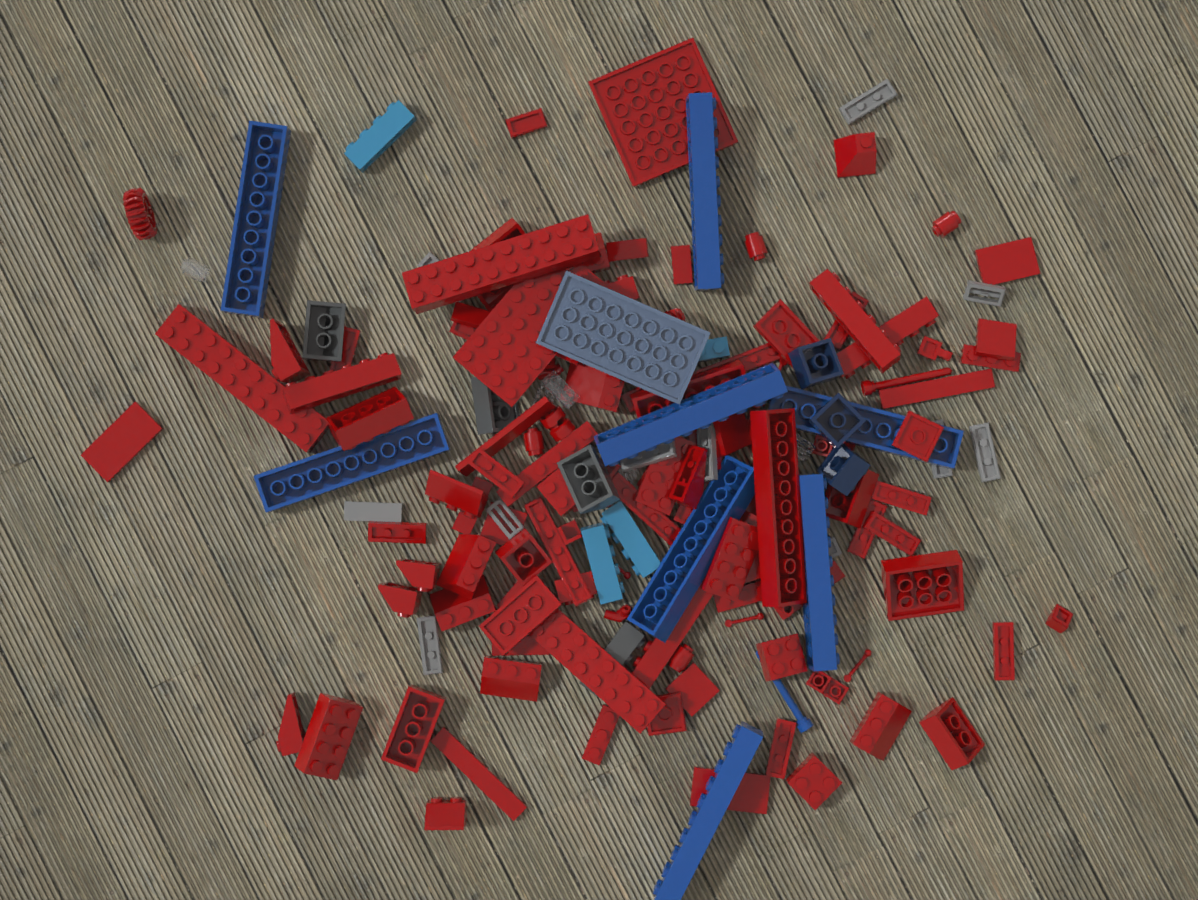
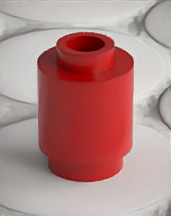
[932,211,961,238]
[744,232,768,261]
[523,428,545,456]
[668,643,695,673]

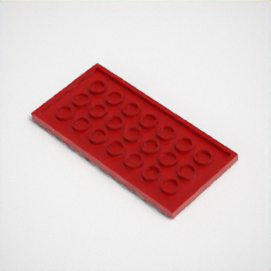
[452,263,612,407]

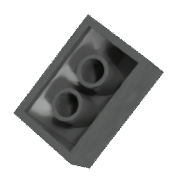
[302,300,346,361]
[471,377,520,435]
[557,445,620,514]

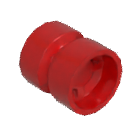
[540,405,575,442]

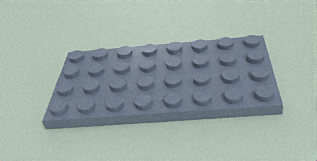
[536,271,711,405]

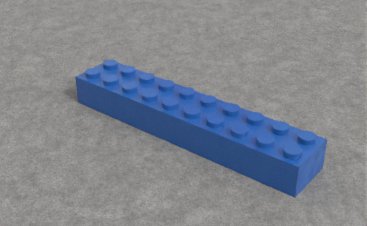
[686,92,724,291]
[221,121,291,318]
[593,363,788,466]
[767,386,964,469]
[253,413,451,513]
[627,455,755,643]
[799,474,840,671]
[652,721,763,900]

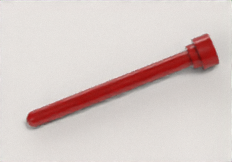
[861,367,952,396]

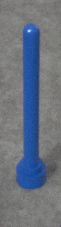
[756,651,813,733]

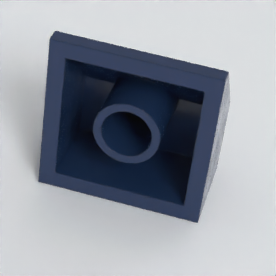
[817,443,871,496]

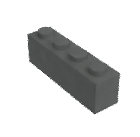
[579,621,645,697]

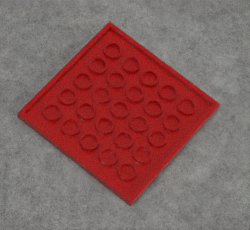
[588,38,738,188]

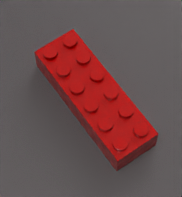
[630,360,746,418]

